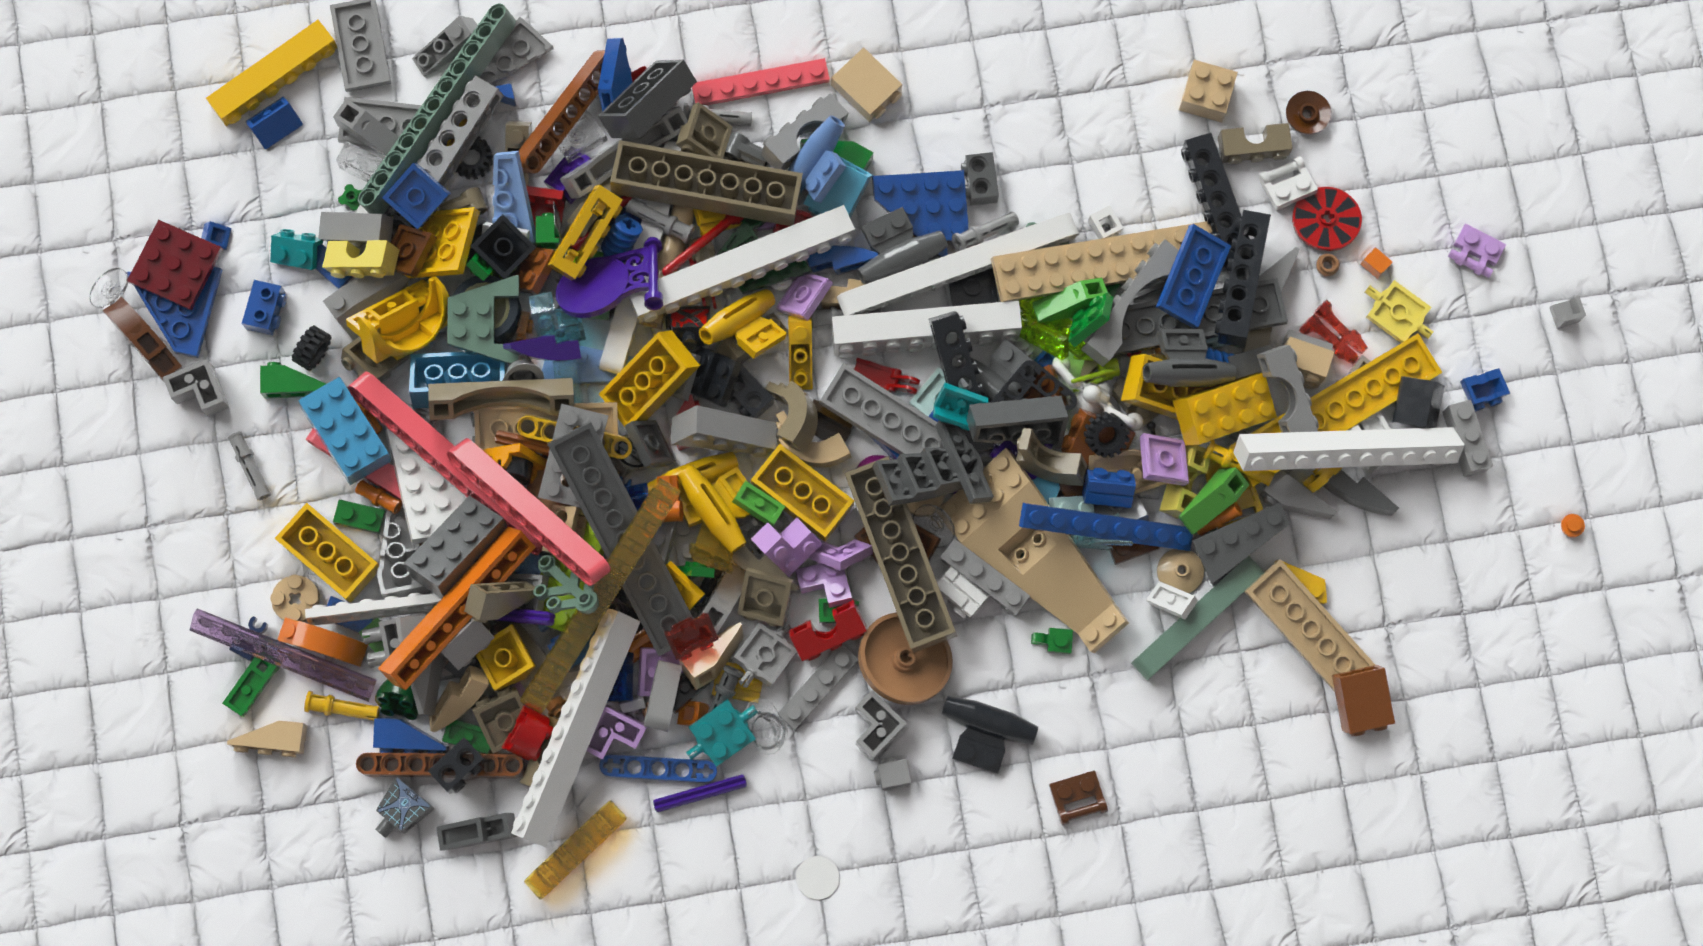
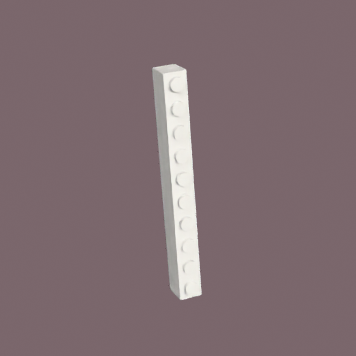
[629,205,855,323]
[1233,427,1465,471]
[511,608,640,847]

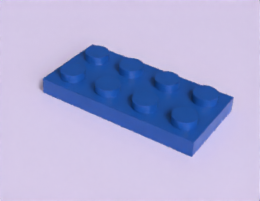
[1156,224,1231,329]

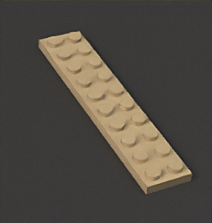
[991,221,1212,302]

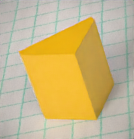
[476,624,535,691]

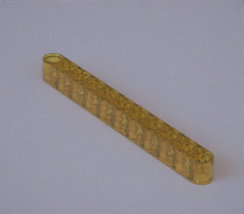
[520,478,681,714]

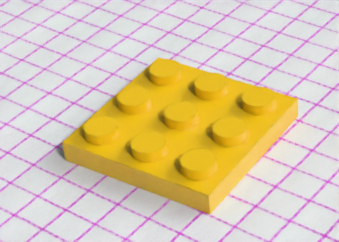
[405,207,480,278]

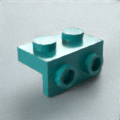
[270,229,323,270]
[933,382,988,431]

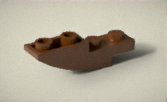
[102,296,182,382]

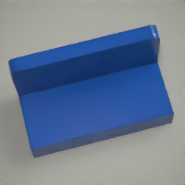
[245,96,303,149]

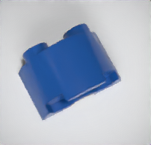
[1460,368,1510,412]

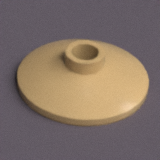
[1157,549,1204,593]

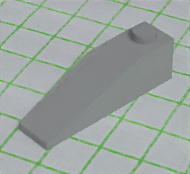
[323,272,411,341]
[377,508,430,598]
[396,615,444,716]

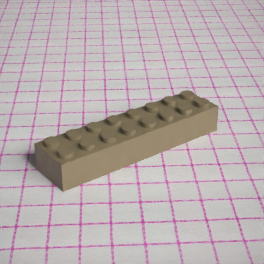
[610,140,803,226]
[844,456,957,653]

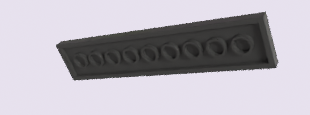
[547,421,701,656]

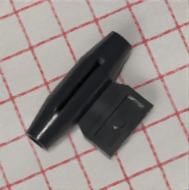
[942,696,1039,774]

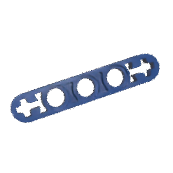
[599,755,717,783]

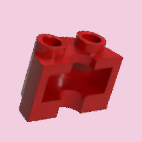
[501,706,553,761]

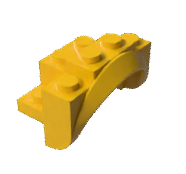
[346,276,450,363]

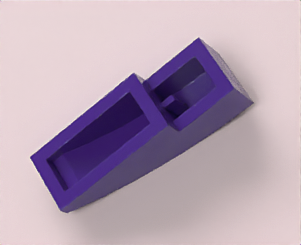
[503,335,582,361]

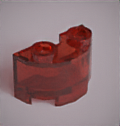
[664,613,719,661]

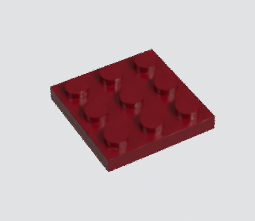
[127,219,223,311]

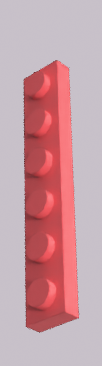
[692,58,830,105]

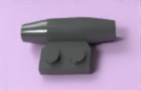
[857,207,948,285]
[1143,329,1236,387]
[955,338,1037,403]

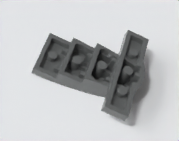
[872,421,994,506]

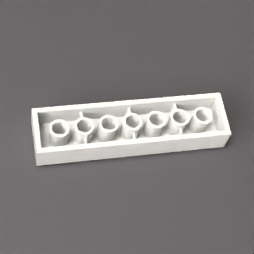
[832,301,1022,358]

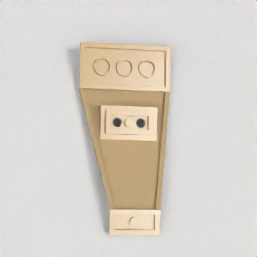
[938,448,1129,654]

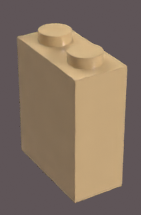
[831,47,902,122]

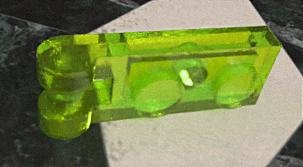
[1019,311,1069,360]

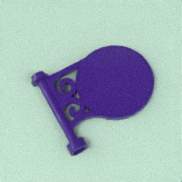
[556,237,663,318]

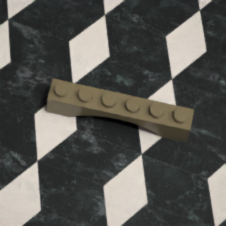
[428,378,574,420]

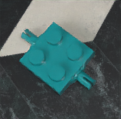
[686,699,759,767]

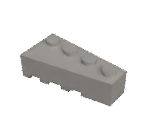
[671,405,776,457]

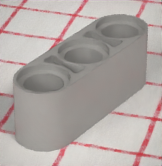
[644,660,682,732]

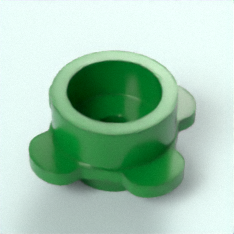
[338,184,362,211]

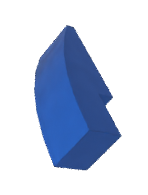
[807,245,878,275]

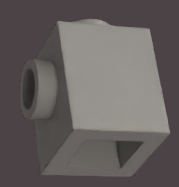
[874,757,911,790]

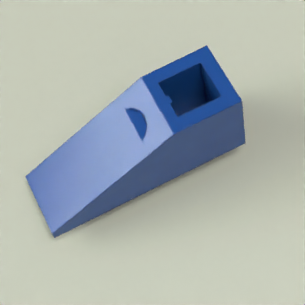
[598,38,633,111]
[373,718,449,753]

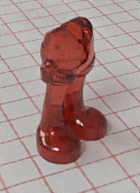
[1298,299,1368,364]

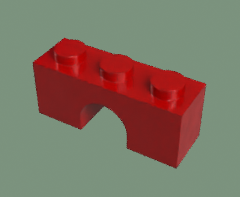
[789,600,867,661]

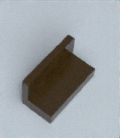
[813,399,855,443]

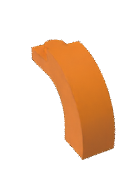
[277,617,368,667]

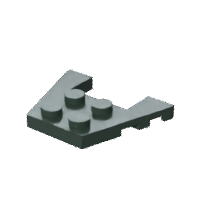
[447,275,519,364]

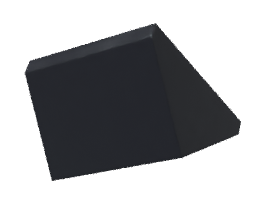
[470,214,536,279]
[1392,376,1445,428]

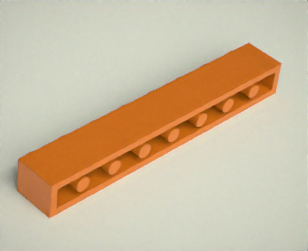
[378,527,535,690]

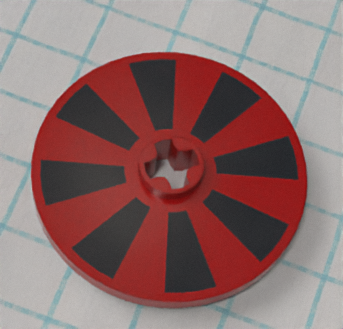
[1292,187,1362,251]

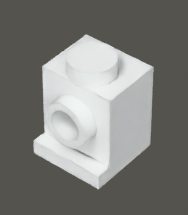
[1088,205,1123,239]

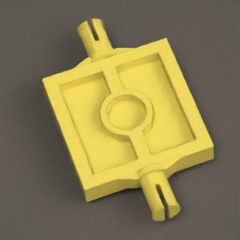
[1364,280,1434,343]

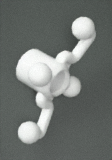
[1052,355,1143,431]

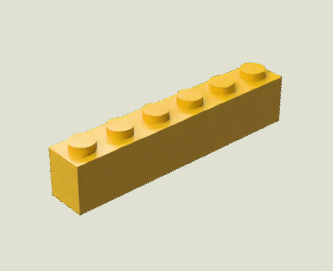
[206,19,337,126]

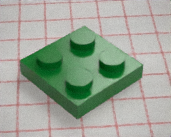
[1068,292,1114,347]

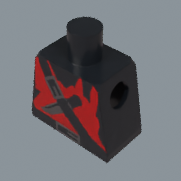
[666,306,710,351]

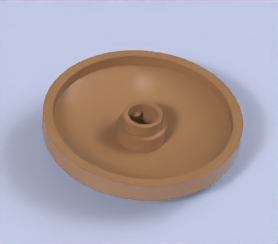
[858,612,953,705]

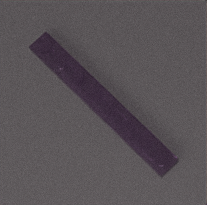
[189,608,377,702]

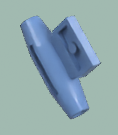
[788,115,846,203]

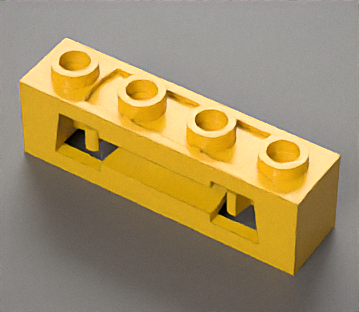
[547,184,623,280]

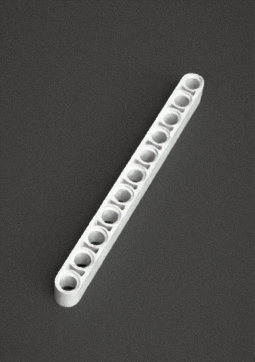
[599,139,681,374]
[837,213,1079,316]

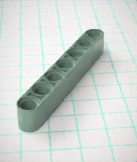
[1131,556,1265,681]

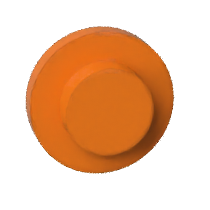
[1561,514,1585,537]

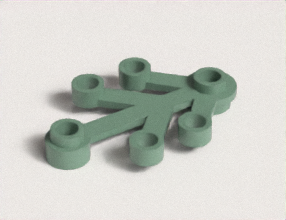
[533,555,599,614]

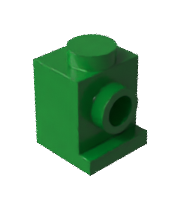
[536,213,560,249]

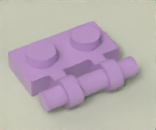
[1448,223,1506,278]

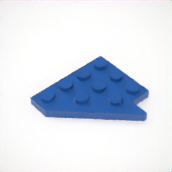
[872,170,968,258]
[127,267,223,358]

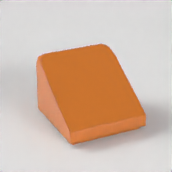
[1360,247,1393,279]
[677,701,709,726]

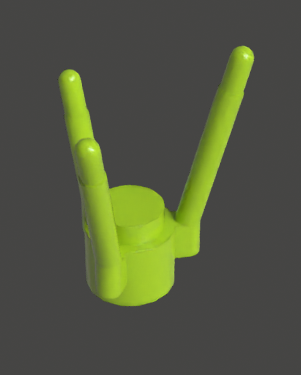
[1071,355,1120,393]

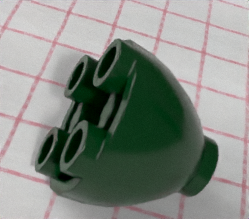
[375,679,418,720]

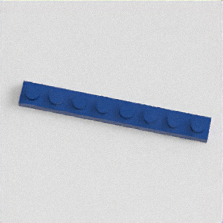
[1019,503,1193,551]

